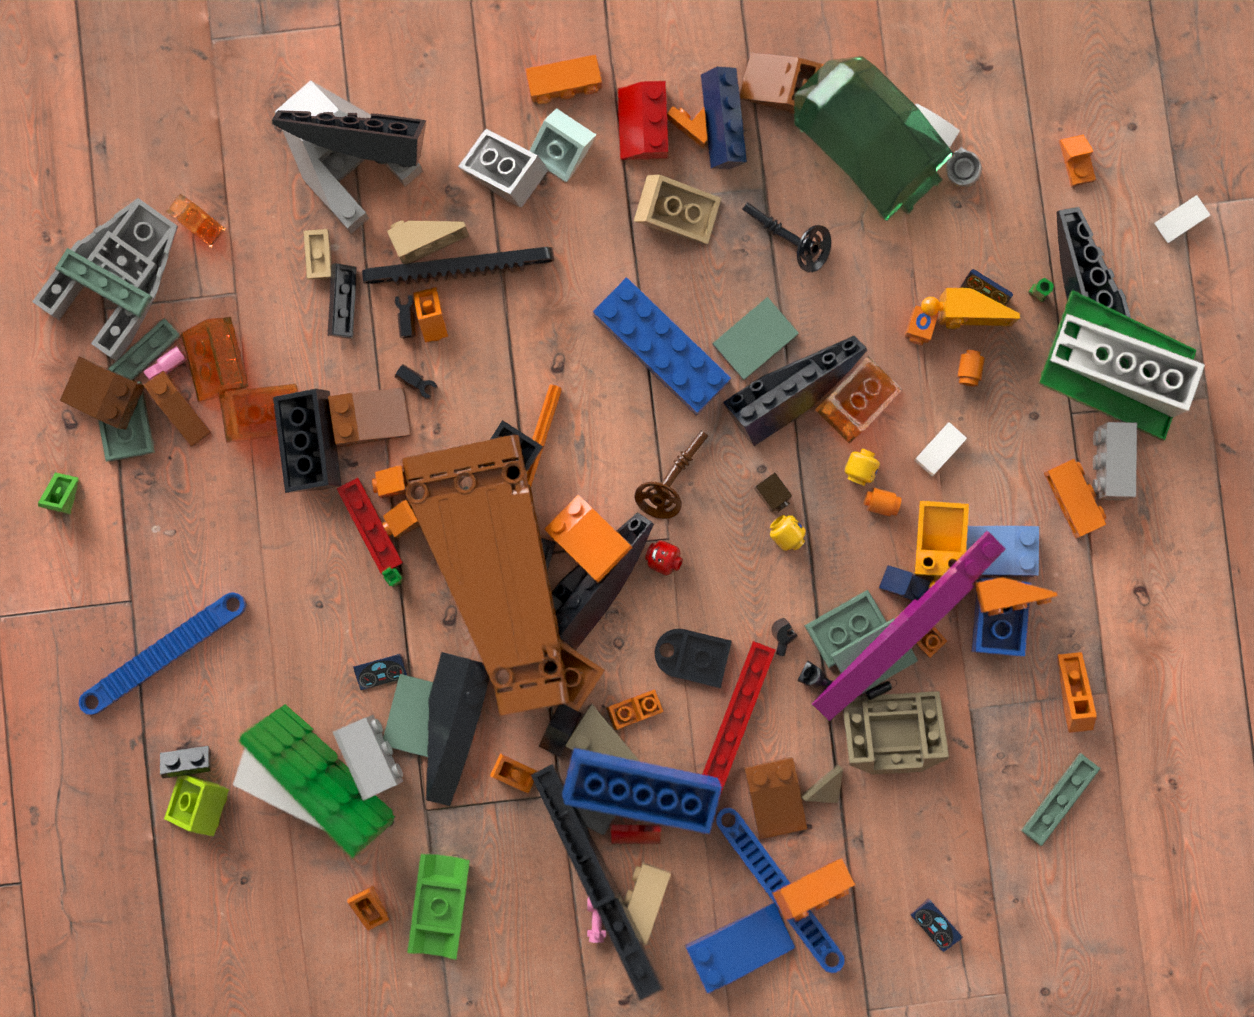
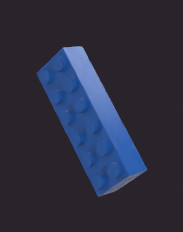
[593,277,731,416]
[562,748,722,834]

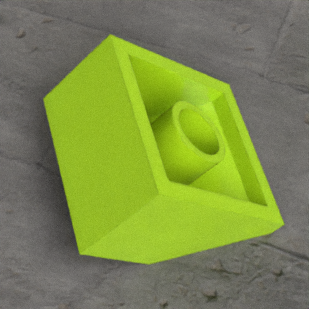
[164,775,229,836]

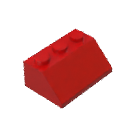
[618,81,668,160]

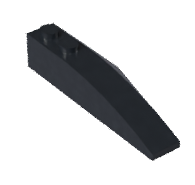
[272,110,426,167]
[1056,207,1131,318]

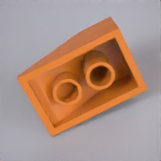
[544,495,633,582]

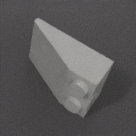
[458,129,549,208]

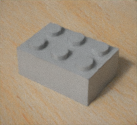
[1092,422,1137,501]

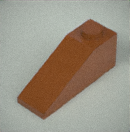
[143,371,211,447]

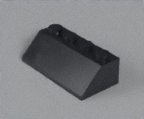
[273,389,342,493]

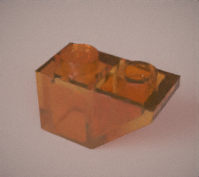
[166,193,225,247]

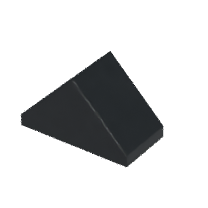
[539,704,582,757]

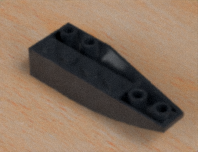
[723,336,868,446]
[551,512,654,650]

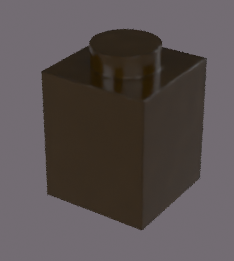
[754,473,792,512]

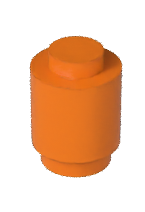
[957,350,985,387]
[864,487,901,517]

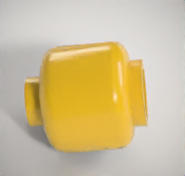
[844,448,880,486]
[770,515,806,551]

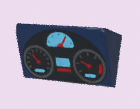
[960,269,1013,306]
[353,654,407,690]
[910,899,963,952]

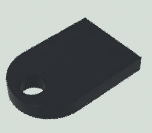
[654,629,732,688]

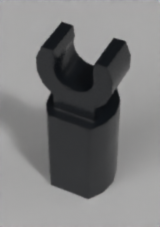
[395,295,416,339]
[394,364,438,399]

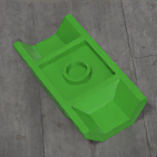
[407,854,470,959]

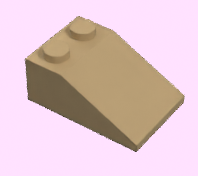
[634,175,721,244]
[387,221,469,264]

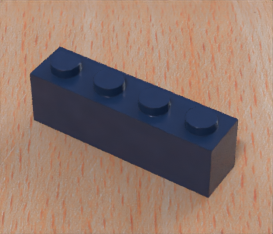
[700,66,747,169]

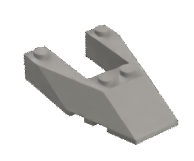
[275,81,423,234]
[32,198,178,361]

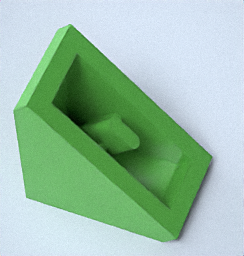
[38,472,79,514]

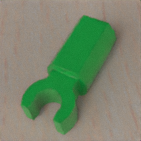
[1028,278,1054,302]
[382,567,404,587]

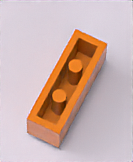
[525,54,602,104]
[1044,459,1106,538]
[772,858,855,921]

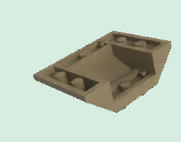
[843,691,949,775]

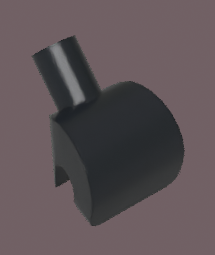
[771,618,798,656]
[798,661,833,689]

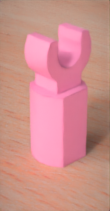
[144,346,187,380]

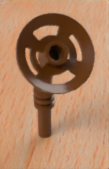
[634,430,709,519]

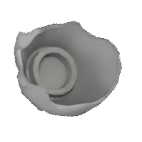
[946,147,982,187]

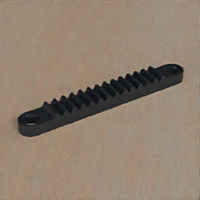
[362,247,554,286]

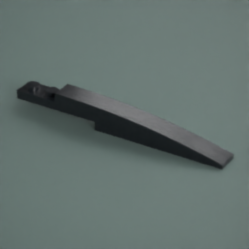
[531,764,664,1001]

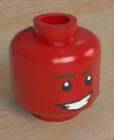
[645,540,683,576]

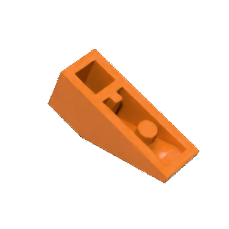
[1057,652,1097,733]

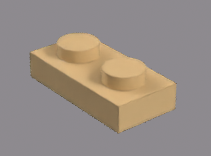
[304,229,331,280]

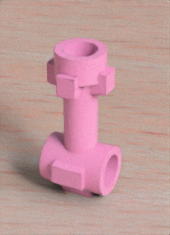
[587,897,606,943]

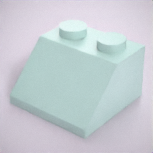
[530,108,596,182]

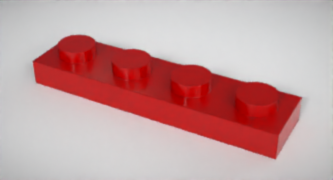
[336,477,404,575]

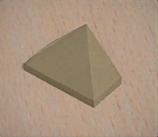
[801,765,843,803]

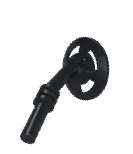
[742,202,832,273]

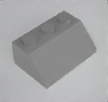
[333,715,404,800]

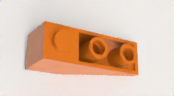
[975,577,1058,616]

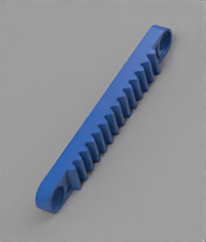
[79,592,246,715]
[716,808,845,973]

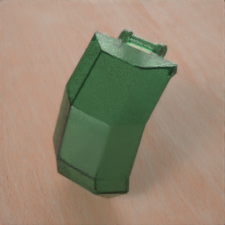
[794,56,954,222]

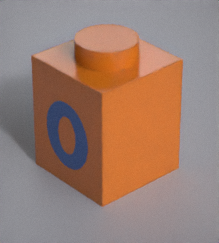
[905,305,939,345]

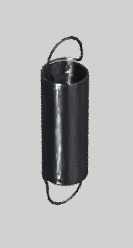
[861,679,897,702]

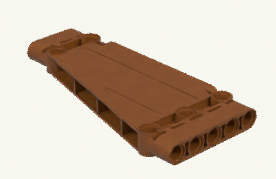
[402,435,570,716]

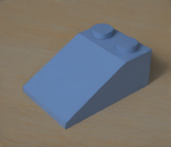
[966,526,1039,577]

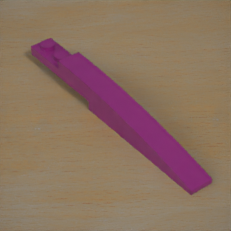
[812,531,1006,721]

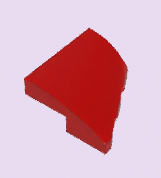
[611,824,661,844]

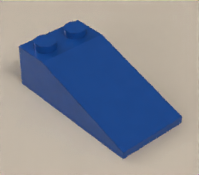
[686,903,795,994]

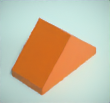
[347,885,390,931]

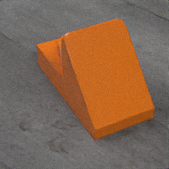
[667,106,707,149]
[1059,135,1096,187]
[490,754,538,794]

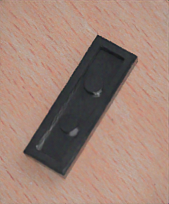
[327,263,357,339]

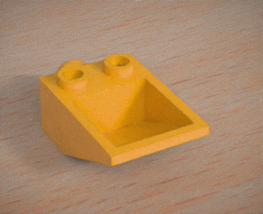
[921,288,1020,329]
[915,501,969,589]

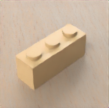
[624,862,671,945]

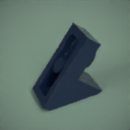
[879,565,931,601]

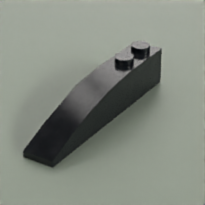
[426,652,490,806]

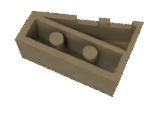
[566,704,640,762]

